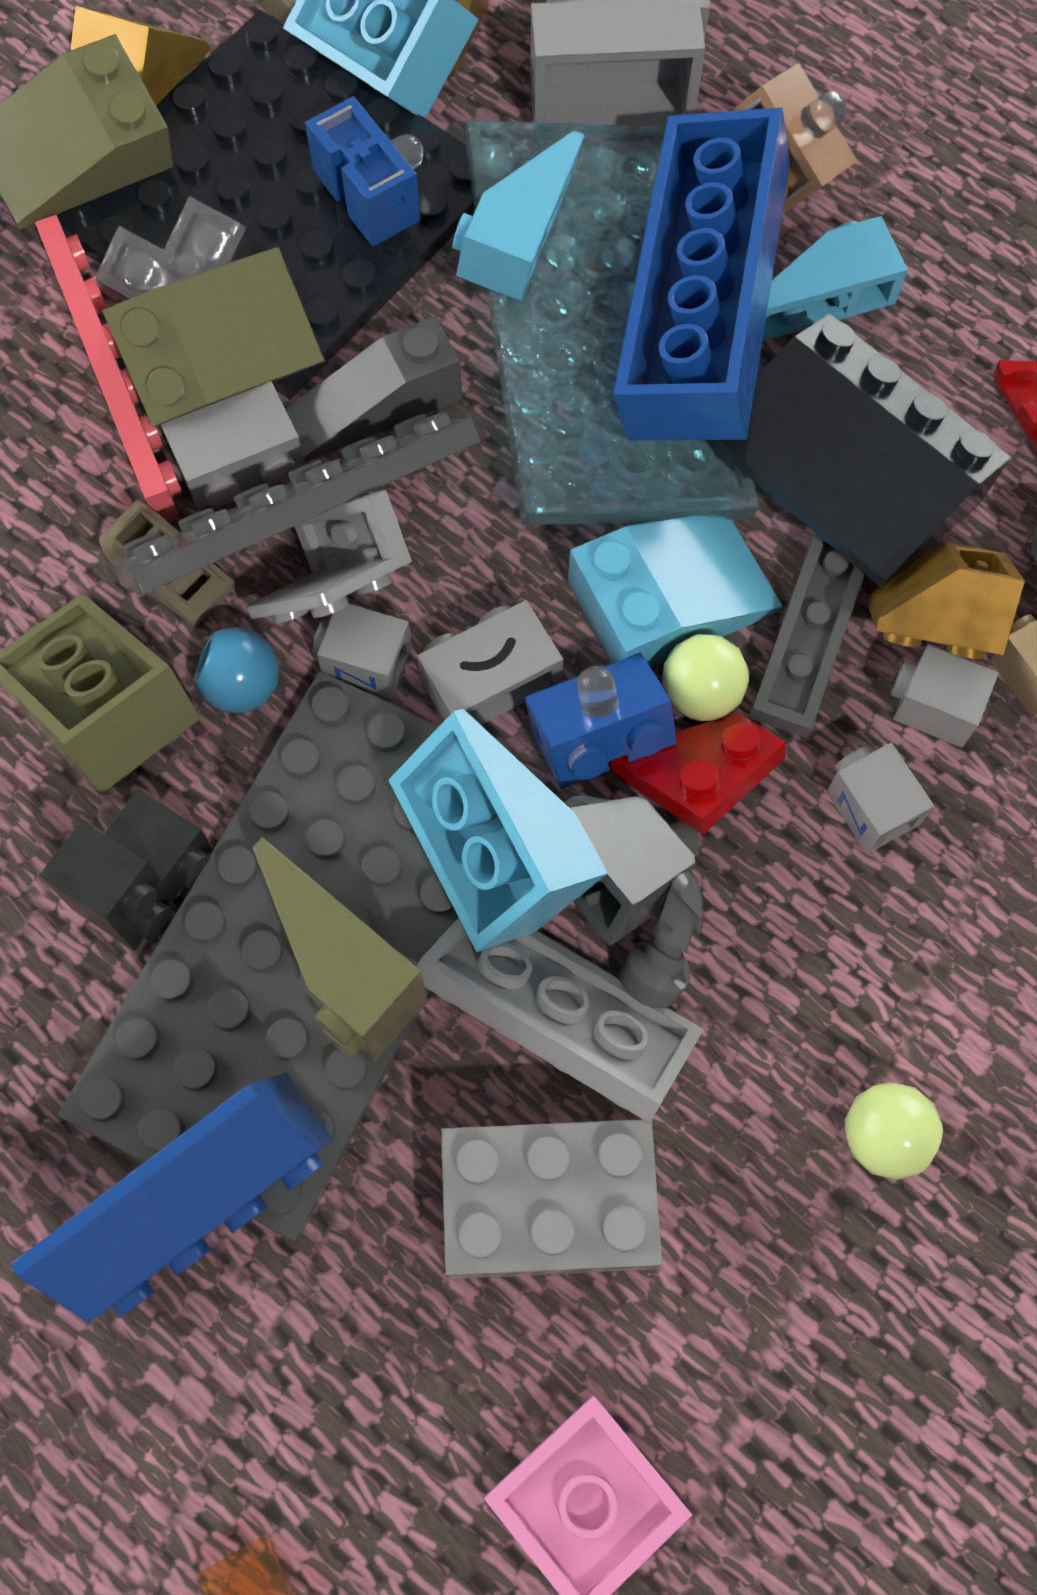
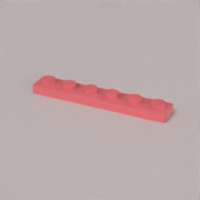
[35,215,183,523]

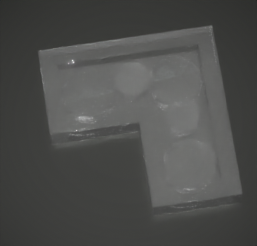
[94,196,246,298]

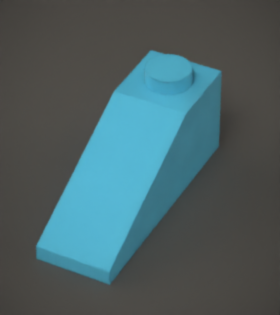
[452,131,584,301]
[762,216,908,341]

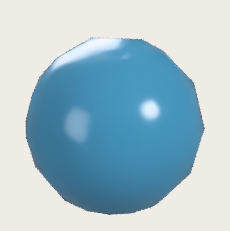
[194,627,280,714]

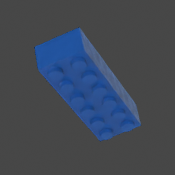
[613,107,790,441]

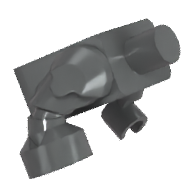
[564,795,703,1008]

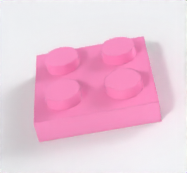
[484,1395,692,1595]

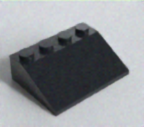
[705,313,1012,588]

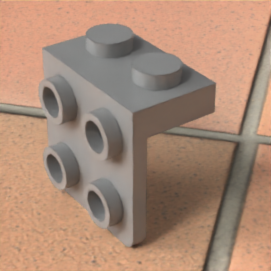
[246,490,412,624]

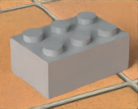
[530,0,705,136]
[441,1119,662,1279]

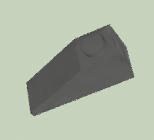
[285,316,462,463]

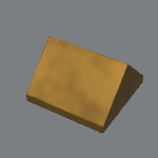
[71,6,211,105]

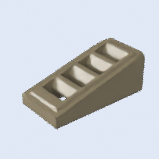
[99,500,236,628]

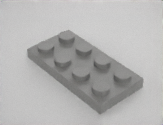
[417,917,704,1123]

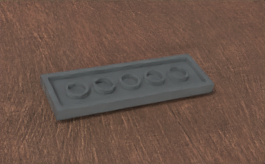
[111,412,480,594]

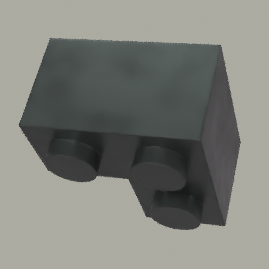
[39,789,212,951]

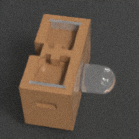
[731,62,857,213]

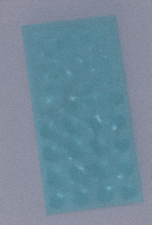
[465,121,759,525]

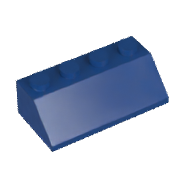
[10,1072,334,1323]

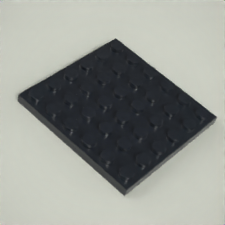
[56,10,505,400]

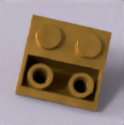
[867,542,1025,659]

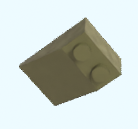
[0,33,173,230]
[102,247,325,427]
[0,593,201,795]
[252,837,428,1063]

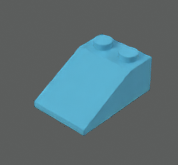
[283,0,479,118]
[568,511,783,668]
[388,709,608,952]

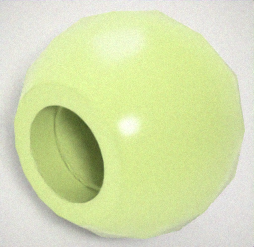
[662,634,749,721]
[845,1082,943,1180]

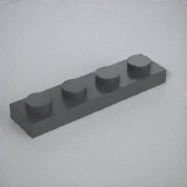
[748,532,865,739]

